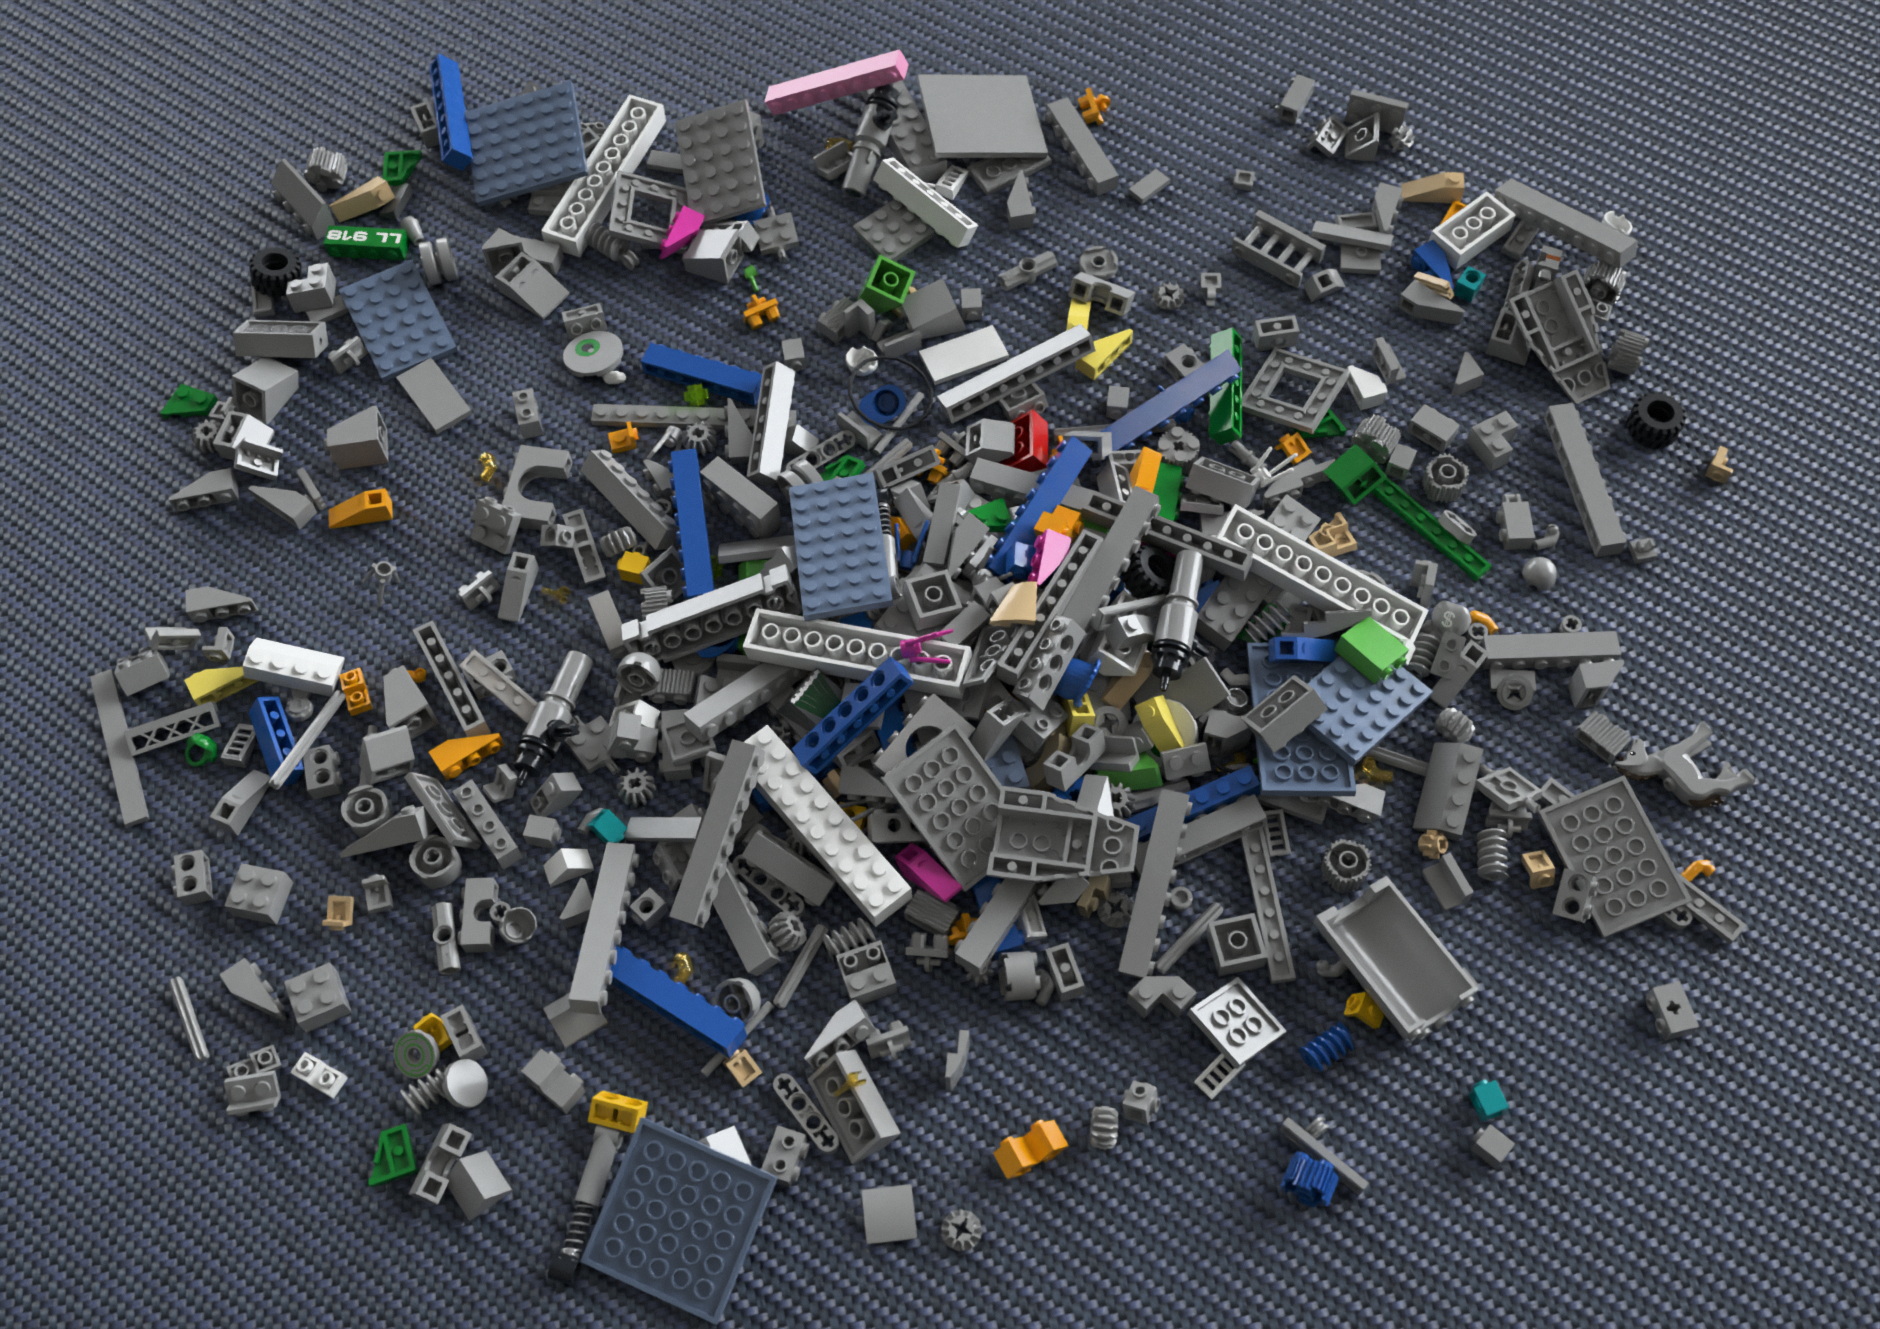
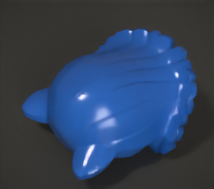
[1051,658,1101,708]

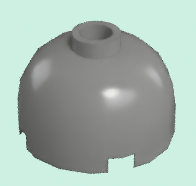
[616,652,662,696]
[712,977,761,1025]

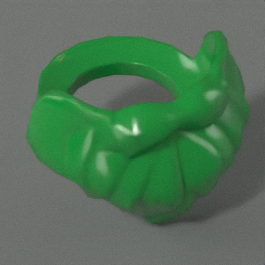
[185,733,217,767]

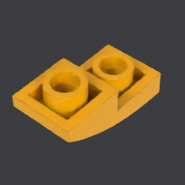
[339,668,373,716]

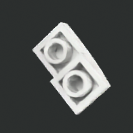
[290,1052,348,1099]

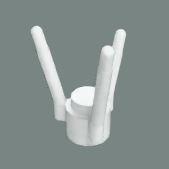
[1250,447,1298,489]

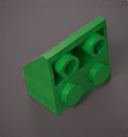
[1322,444,1388,505]

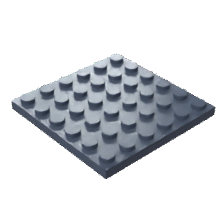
[464,81,588,207]
[580,1117,778,1324]

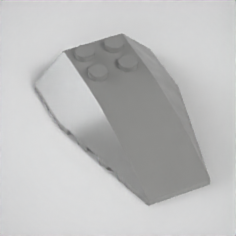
[1507,269,1611,405]
[986,786,1140,882]

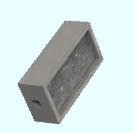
[233,320,329,358]

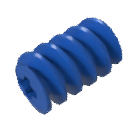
[1299,1022,1354,1072]

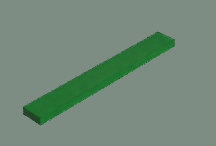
[1371,478,1492,582]

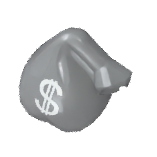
[1419,600,1471,642]

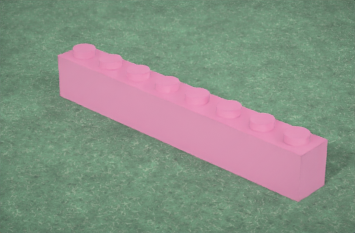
[764,50,908,116]

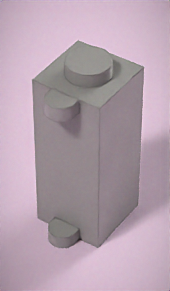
[1274,75,1315,124]
[933,601,990,646]

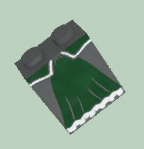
[777,668,843,732]

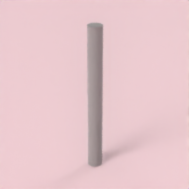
[873,392,924,455]
[700,1001,774,1077]

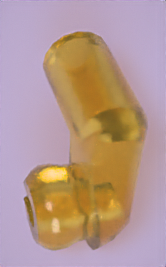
[825,137,854,151]
[479,452,497,482]
[1361,757,1393,782]
[673,952,693,984]

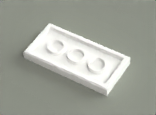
[919,325,1009,385]

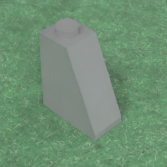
[588,590,633,660]
[970,696,1028,762]

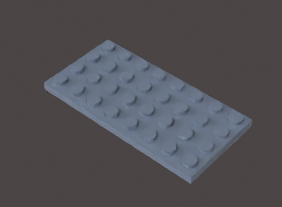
[789,472,894,621]
[1246,643,1356,796]

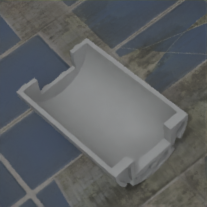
[1313,876,1479,1041]

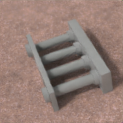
[1232,210,1326,288]

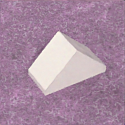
[543,848,595,887]

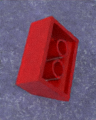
[1000,409,1048,473]

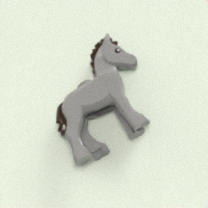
[1612,721,1756,808]

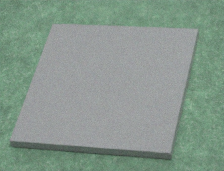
[917,74,1048,158]

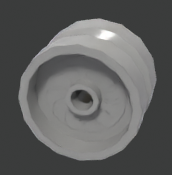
[419,237,459,286]
[777,459,823,504]

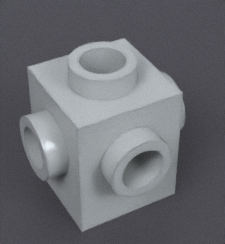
[1122,1081,1160,1125]

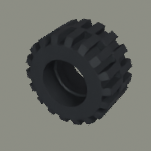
[249,246,302,298]
[1627,391,1687,448]
[1121,545,1175,600]

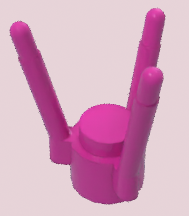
[900,628,953,664]

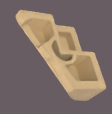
[1308,512,1357,557]
[989,582,1037,627]

